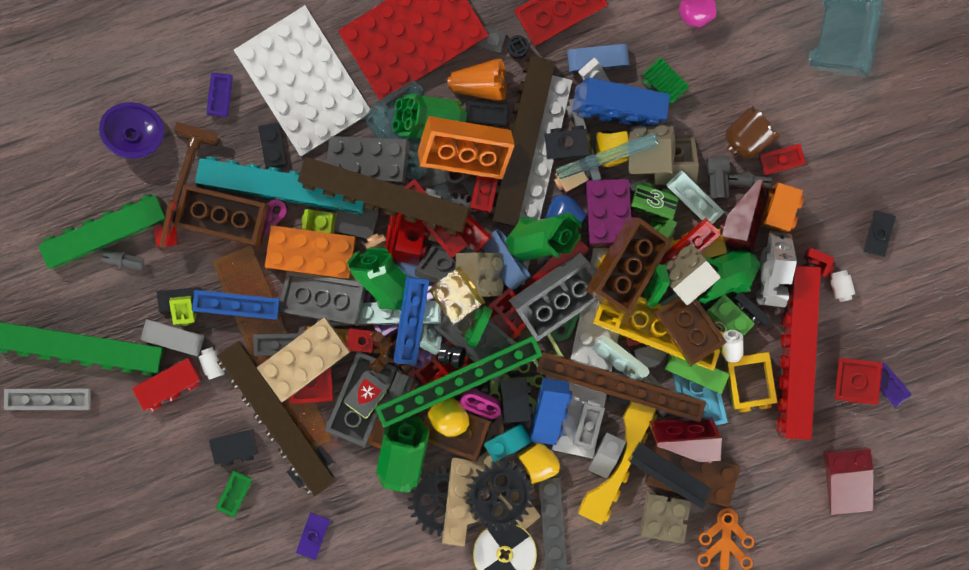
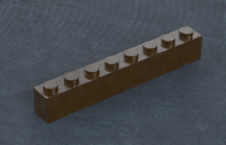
[489,55,556,227]
[298,157,471,236]
[217,341,337,497]

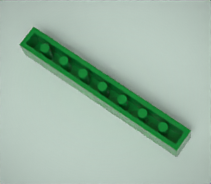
[0,322,165,376]
[374,336,543,428]

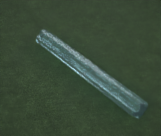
[556,133,658,179]

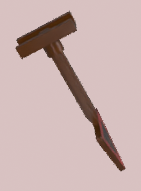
[159,122,220,248]

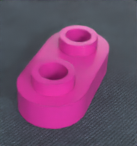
[263,199,288,236]
[461,389,502,419]

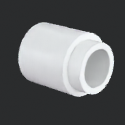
[830,270,856,302]
[722,330,744,362]
[198,347,225,380]

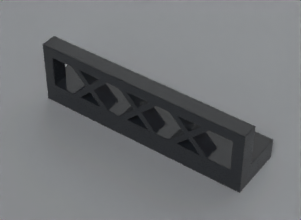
[628,442,712,509]

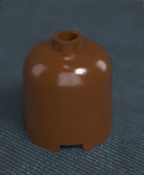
[725,105,780,159]

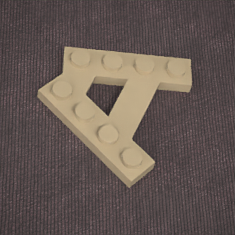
[442,451,541,547]

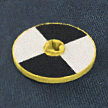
[473,523,537,570]

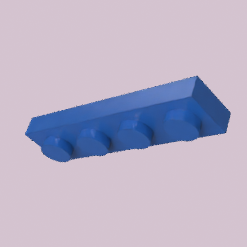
[393,277,429,365]
[192,290,280,320]

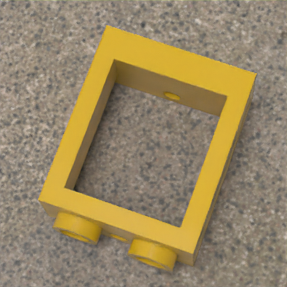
[724,352,777,413]

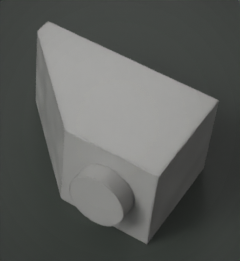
[588,431,626,479]

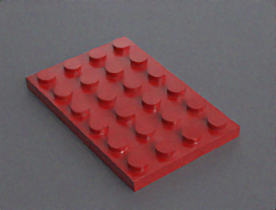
[338,0,489,103]

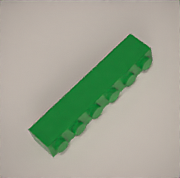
[38,194,166,269]

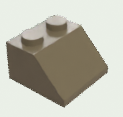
[629,125,676,174]
[653,137,699,185]

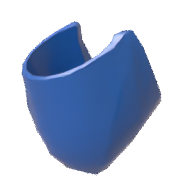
[545,195,587,223]

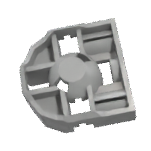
[756,230,797,307]

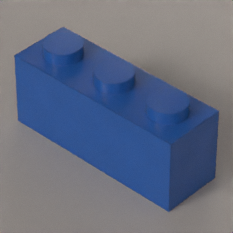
[530,378,572,445]

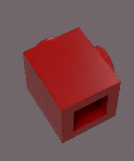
[347,328,378,353]

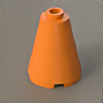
[447,59,507,101]

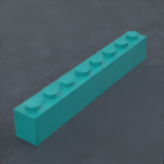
[195,156,365,215]

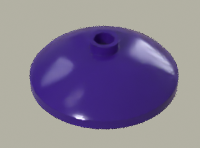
[99,102,164,158]

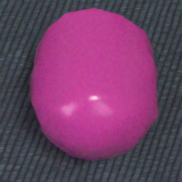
[679,0,717,27]

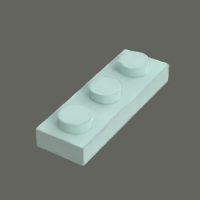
[666,170,725,224]

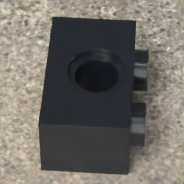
[545,125,593,160]

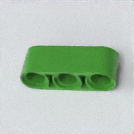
[665,355,730,394]

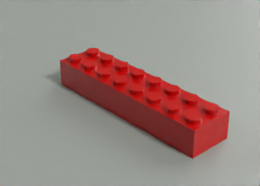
[775,266,821,440]

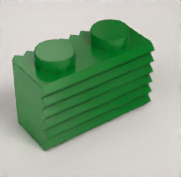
[640,57,690,106]

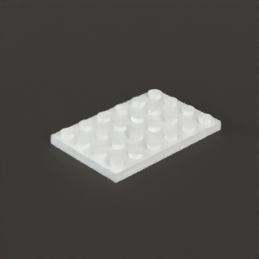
[234,6,372,157]

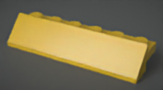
[593,297,724,371]

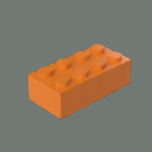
[418,116,515,179]
[265,225,357,279]

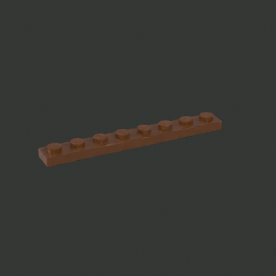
[536,350,707,422]

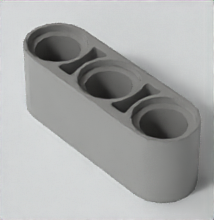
[140,319,205,356]

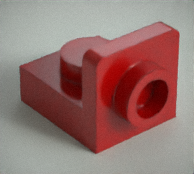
[804,248,835,277]

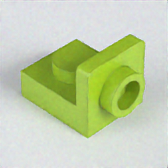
[302,209,337,234]
[169,296,197,326]

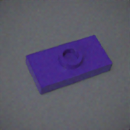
[206,72,233,117]
[880,362,912,408]
[296,512,330,560]

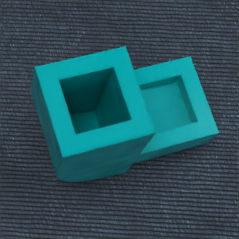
[484,422,531,462]

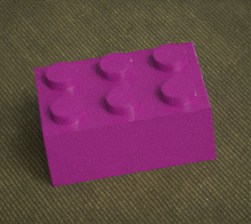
[585,179,631,249]

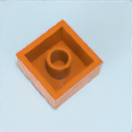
[760,183,804,233]

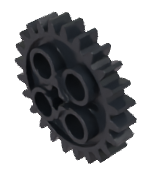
[464,460,534,531]
[407,467,450,537]

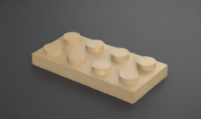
[257,317,351,402]

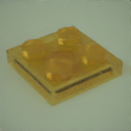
[429,267,485,325]

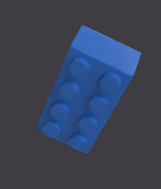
[572,77,670,126]

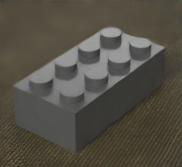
[509,252,598,341]
[325,352,397,448]

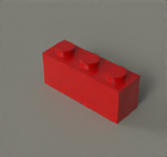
[131,358,203,412]

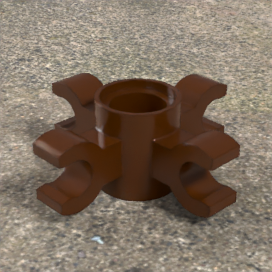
[369,330,413,374]

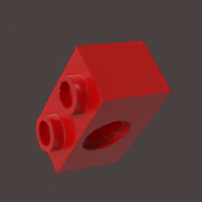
[394,215,430,265]

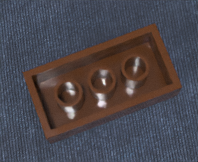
[173,185,271,247]
[585,218,672,315]
[644,442,740,507]

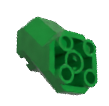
[392,94,467,140]
[506,212,582,262]
[347,247,410,311]
[696,248,760,303]
[376,415,429,492]

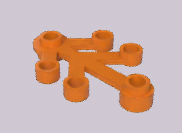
[697,508,754,570]

